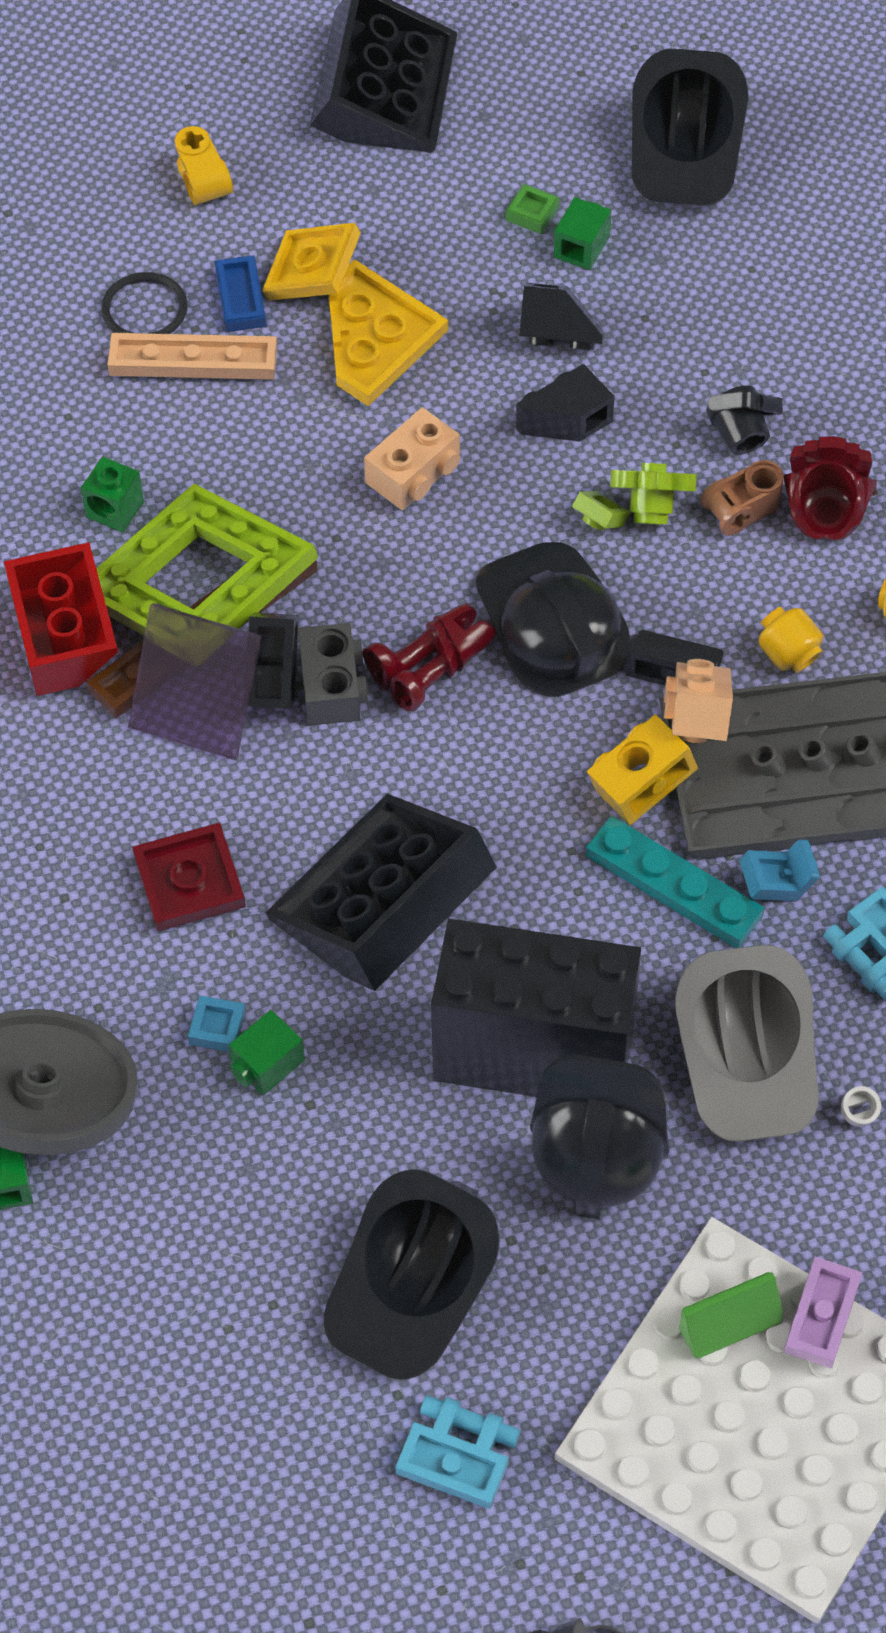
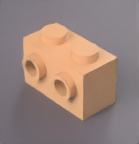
[364,407,460,511]
[664,659,733,743]

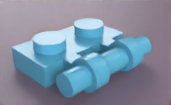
[823,886,886,1001]
[395,1395,521,1510]

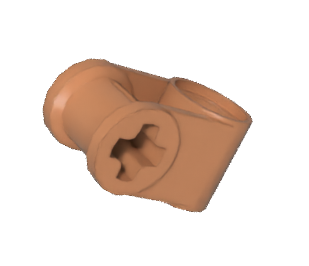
[700,460,783,536]

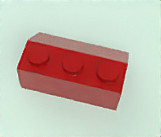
[4,542,118,697]

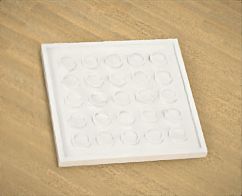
[555,1217,886,1625]

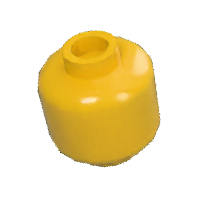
[758,606,824,673]

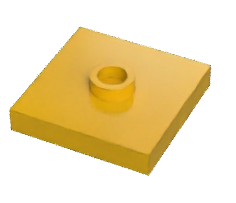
[262,223,361,301]

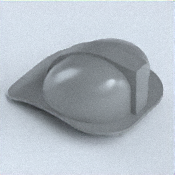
[675,945,819,1142]

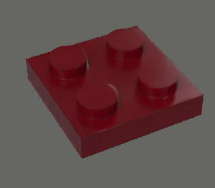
[132,822,246,932]

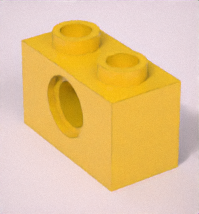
[586,714,699,826]

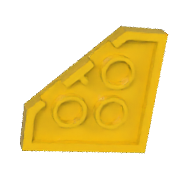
[329,259,449,406]

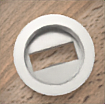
[841,1086,881,1127]

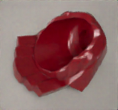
[783,436,877,541]

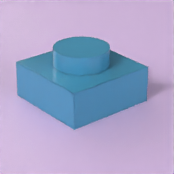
[188,995,246,1052]

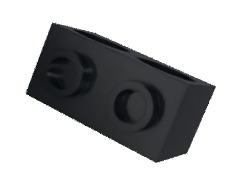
[245,612,299,709]

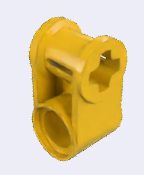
[174,126,233,206]

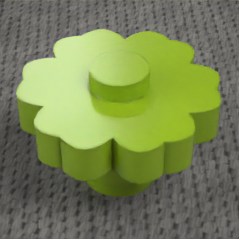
[610,463,697,524]

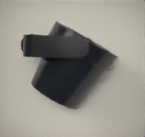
[706,385,783,455]

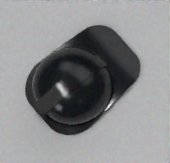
[632,49,749,206]
[476,542,630,697]
[530,1055,670,1220]
[324,1169,500,1380]

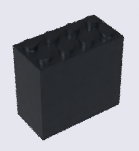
[431,918,642,1097]

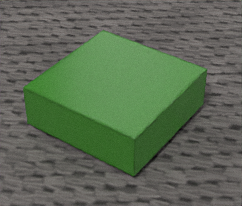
[505,184,560,234]

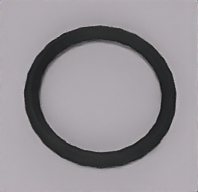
[101,272,188,334]

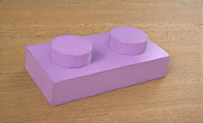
[784,1257,863,1369]

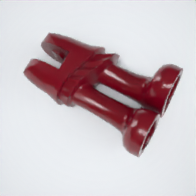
[363,603,496,711]

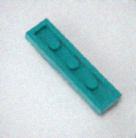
[585,815,764,948]

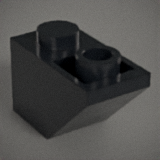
[519,282,605,350]
[516,364,614,442]

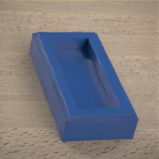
[214,255,267,332]

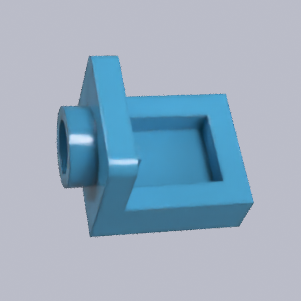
[739,839,819,901]

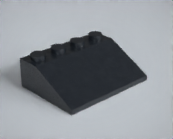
[310,0,458,153]
[265,793,497,991]

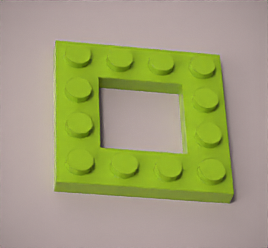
[96,483,318,666]

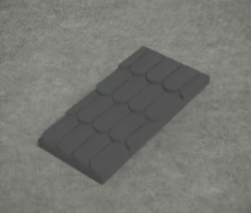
[659,672,886,859]

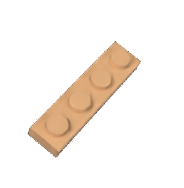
[108,333,277,380]

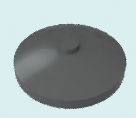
[0,1009,137,1155]

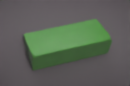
[679,1272,783,1358]

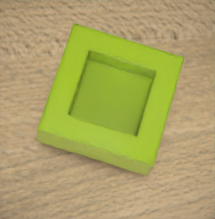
[572,490,631,531]

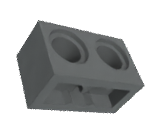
[298,623,368,726]

